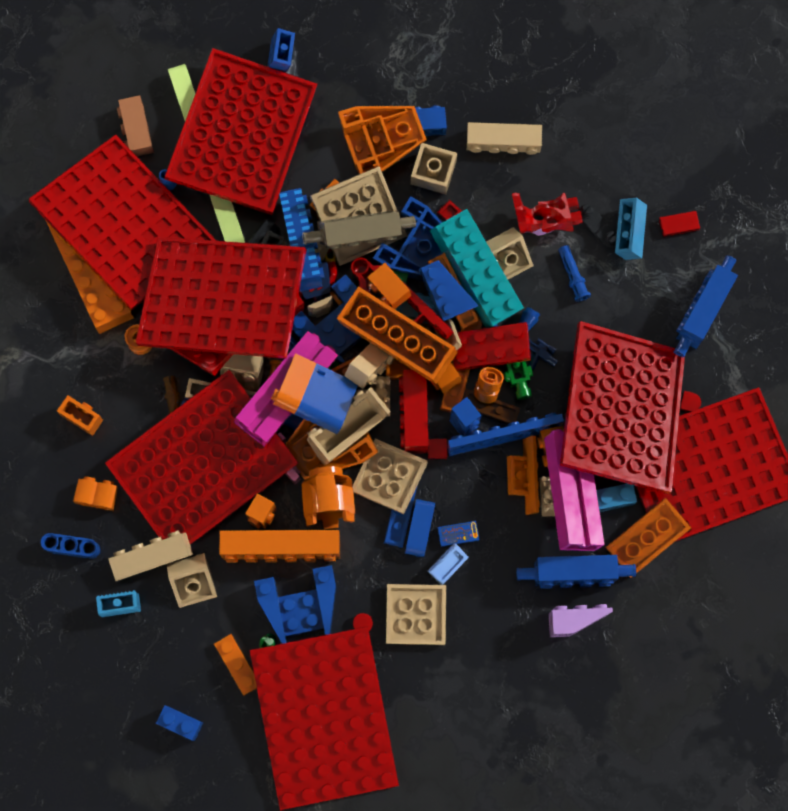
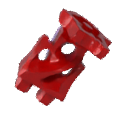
[512,193,583,236]

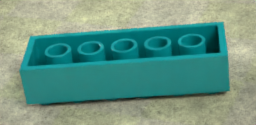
[430,209,524,328]

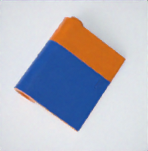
[271,353,358,434]

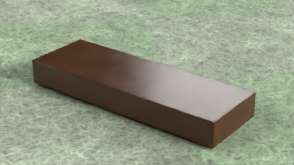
[463,389,521,425]

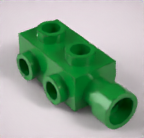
[504,361,533,400]

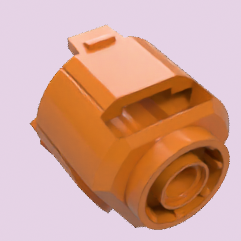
[301,466,355,530]

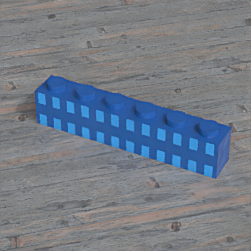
[279,188,325,292]

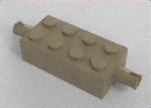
[302,211,416,249]

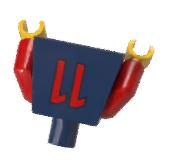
[298,253,338,303]

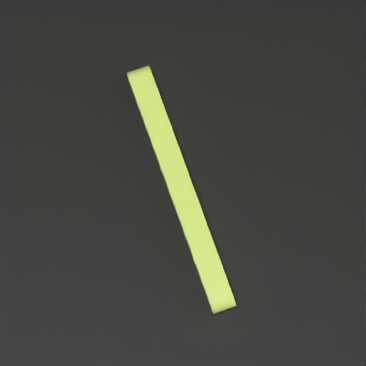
[168,64,245,243]

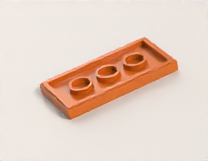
[605,498,691,578]

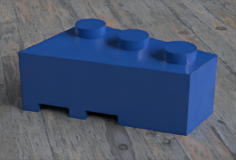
[418,260,478,321]

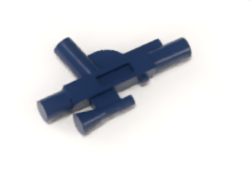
[528,338,558,371]

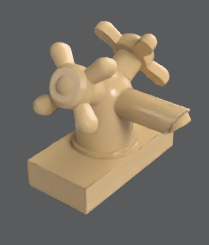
[356,376,390,417]
[539,476,555,517]

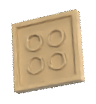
[353,439,428,514]
[386,584,446,645]

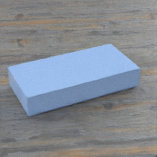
[428,543,469,585]

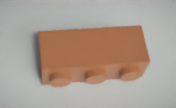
[117,95,154,157]

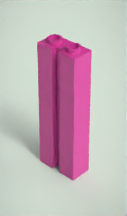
[234,331,338,447]
[544,429,604,551]

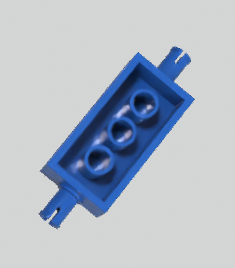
[674,255,738,358]
[516,555,636,589]

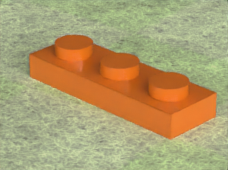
[214,634,257,696]

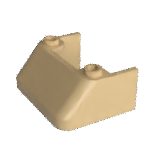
[307,387,391,466]

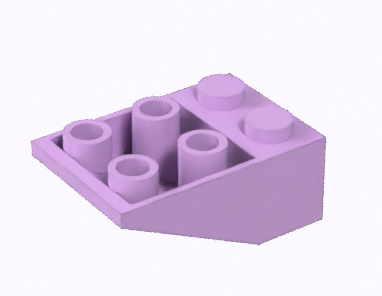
[549,604,613,637]

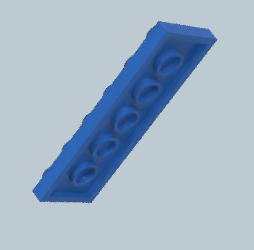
[447,413,564,456]

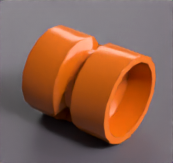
[125,324,152,355]
[474,367,504,403]

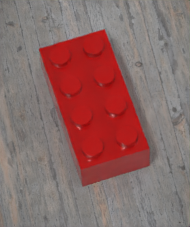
[399,370,429,454]

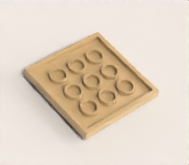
[310,166,407,266]

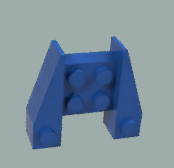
[372,196,442,281]
[292,274,363,365]
[254,565,336,643]

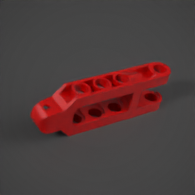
[351,257,453,340]

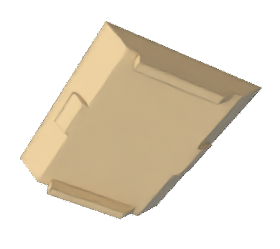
[307,296,333,318]

